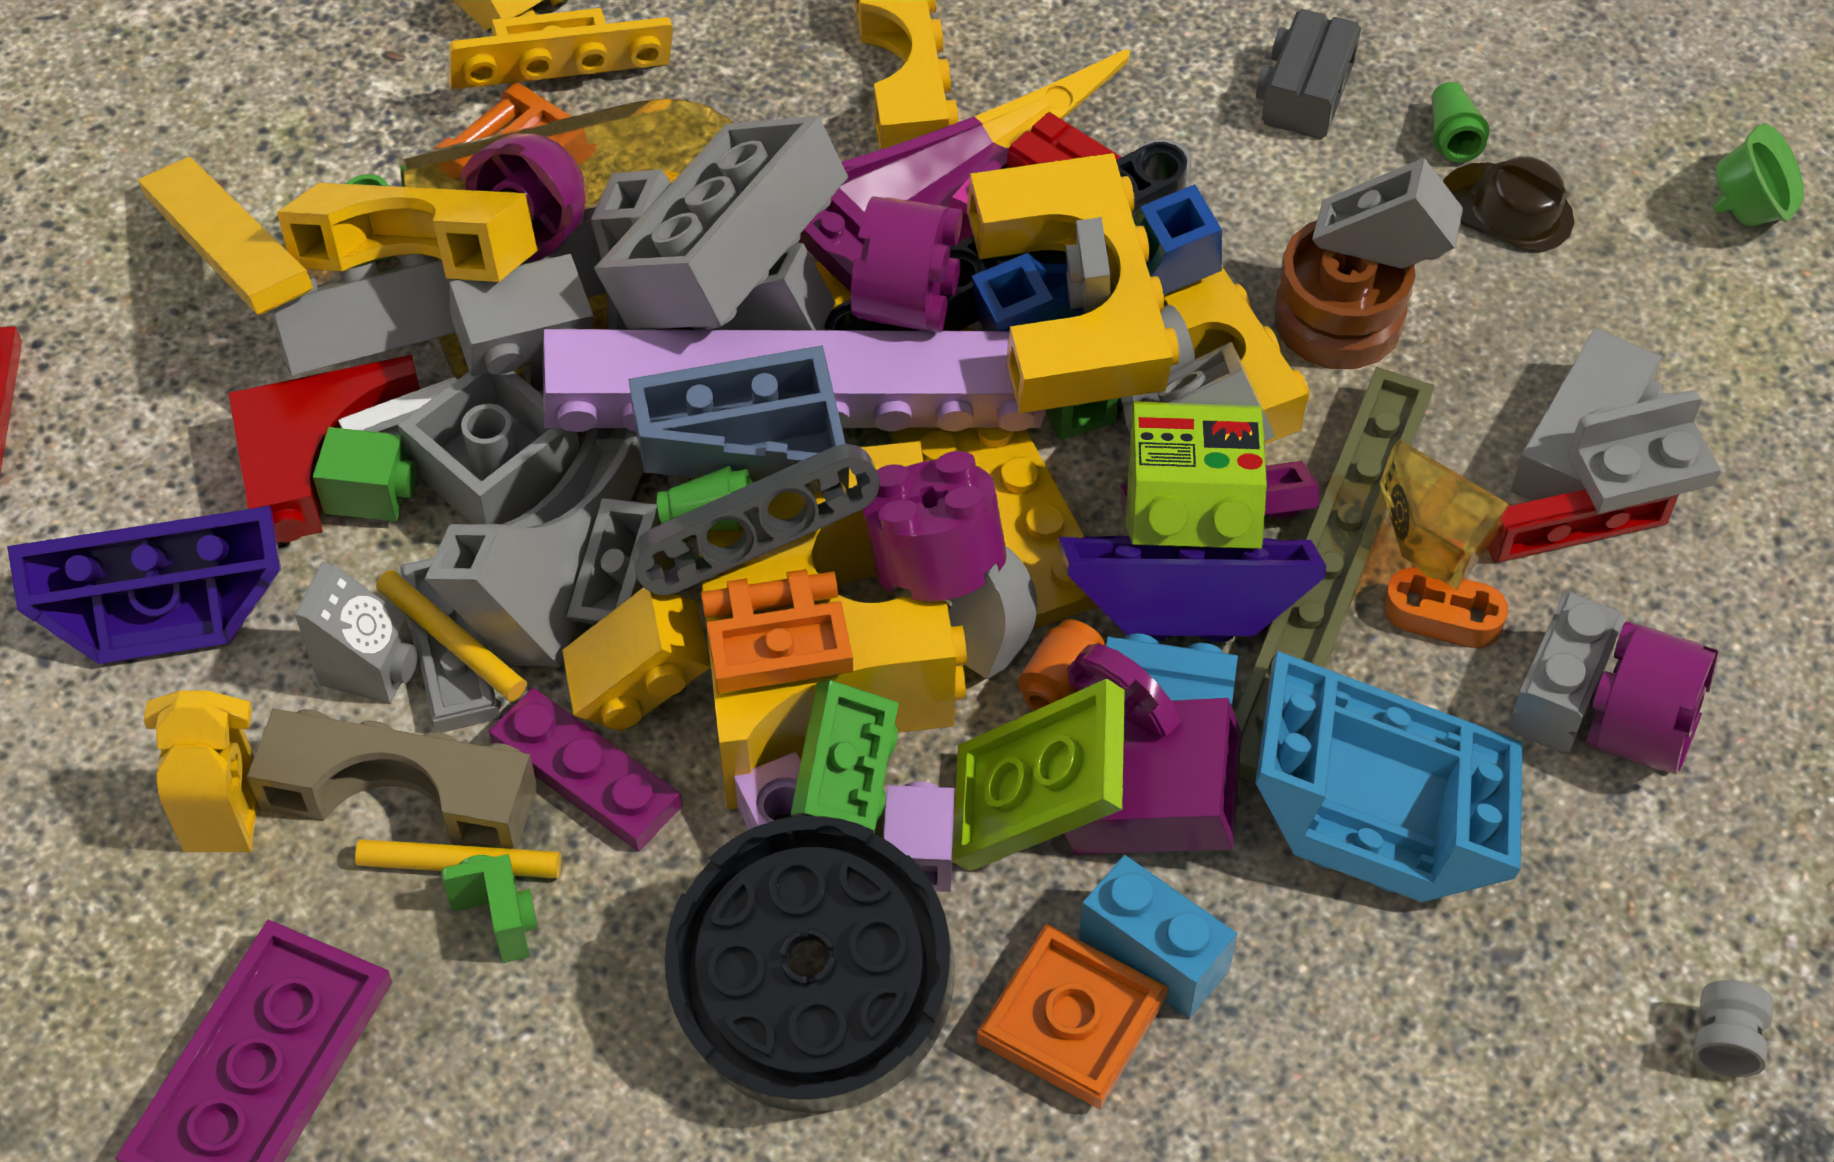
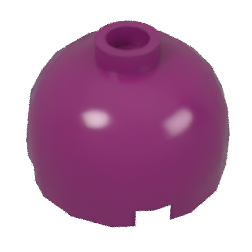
[460,133,587,261]

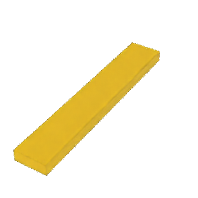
[137,156,314,315]

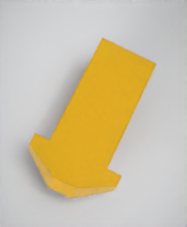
[143,690,258,852]

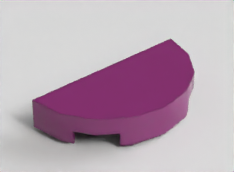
[1067,644,1182,737]

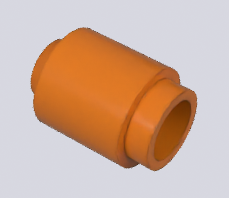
[1018,619,1105,711]

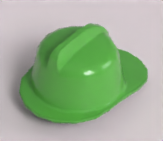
[1713,123,1804,227]

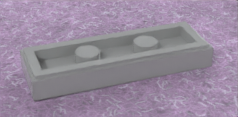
[399,557,501,733]

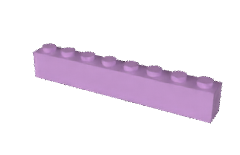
[542,329,1046,432]

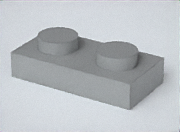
[1066,217,1110,314]

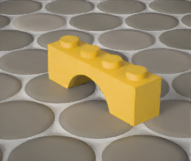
[855,0,959,150]
[277,183,537,282]

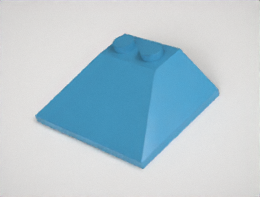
[1255,651,1523,902]

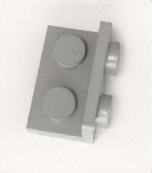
[1568,390,1721,514]

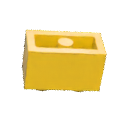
[562,587,711,732]

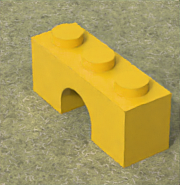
[1164,267,1310,444]

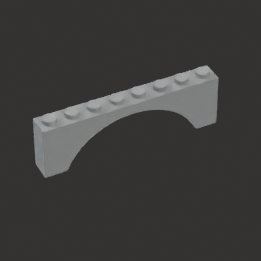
[425,169,694,667]

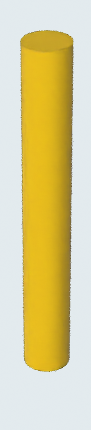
[376,570,527,702]
[355,839,561,879]

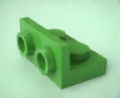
[790,680,899,833]

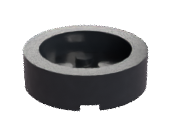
[665,816,955,1113]

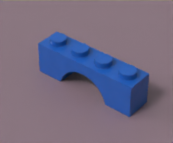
[972,184,1222,331]

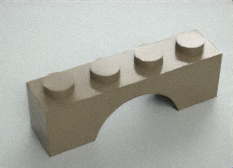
[246,708,538,849]

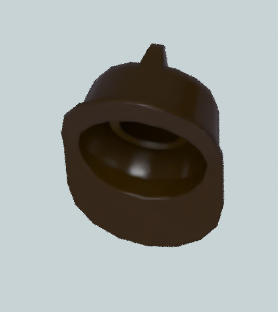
[1443,156,1575,251]

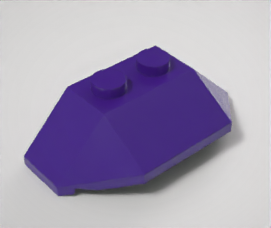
[7,506,281,664]
[1058,536,1326,642]

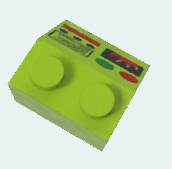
[1125,401,1267,549]

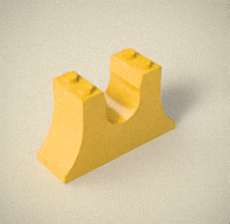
[691,441,967,810]

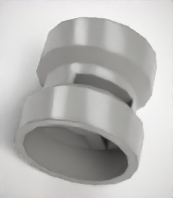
[1693,980,1773,1077]

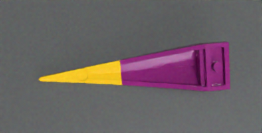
[798,50,1130,290]

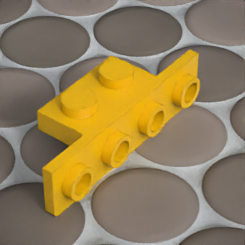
[448,8,673,90]

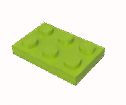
[952,679,1125,871]

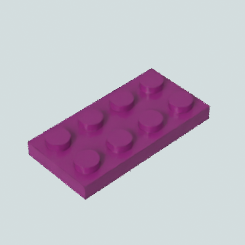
[115,919,393,1162]

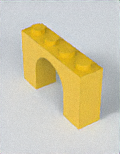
[967,153,1179,413]

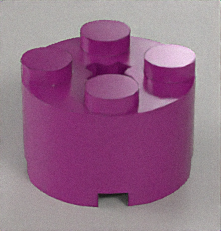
[851,196,963,333]
[863,451,1007,602]
[1586,621,1719,775]

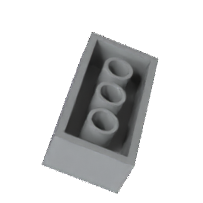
[594,115,848,330]

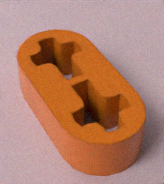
[1384,567,1508,648]

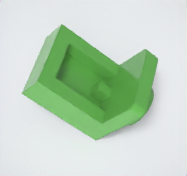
[441,854,538,963]

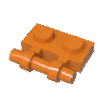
[701,569,853,694]

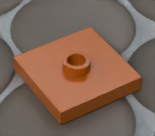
[977,923,1169,1110]

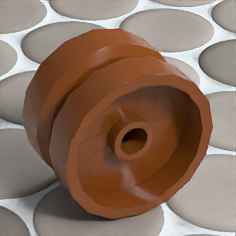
[1274,220,1416,369]

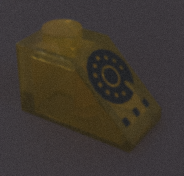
[1380,439,1509,590]

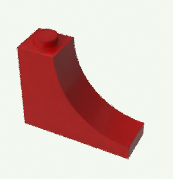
[228,355,420,542]

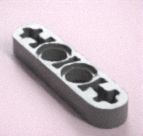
[632,444,880,595]

